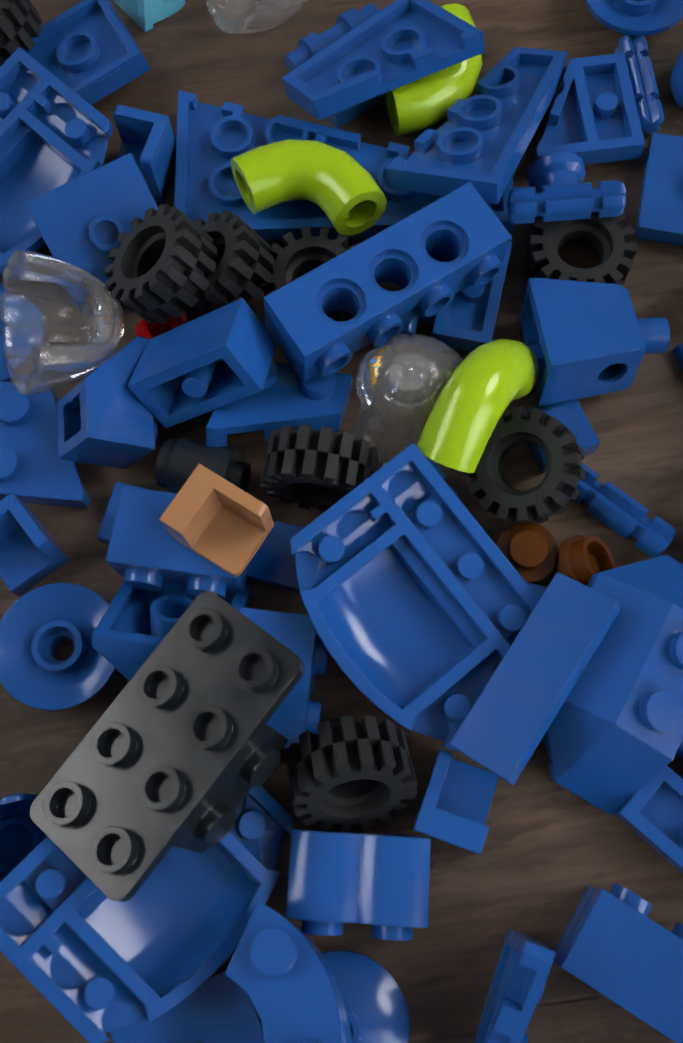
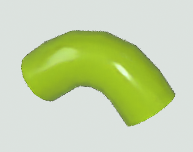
[384,3,483,136]
[230,139,387,236]
[417,339,539,473]

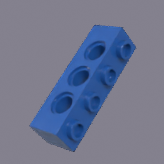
[264,182,512,382]

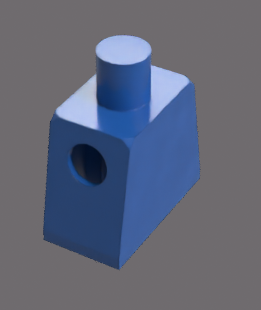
[518,278,670,405]

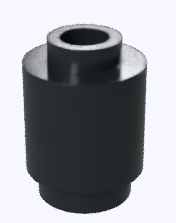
[155,437,251,493]

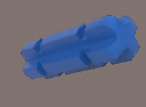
[615,35,665,135]
[507,180,626,224]
[571,463,676,557]

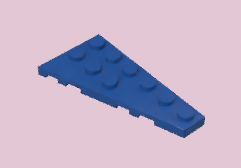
[174,90,515,242]

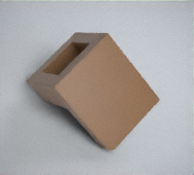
[159,463,275,577]

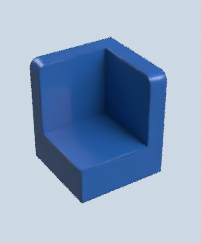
[113,105,176,203]
[0,493,69,597]
[411,749,498,855]

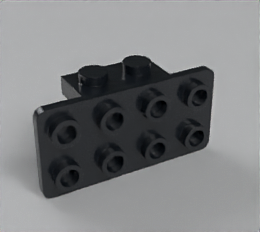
[30,591,305,902]

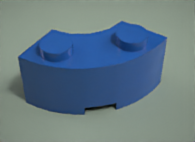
[224,901,352,1043]

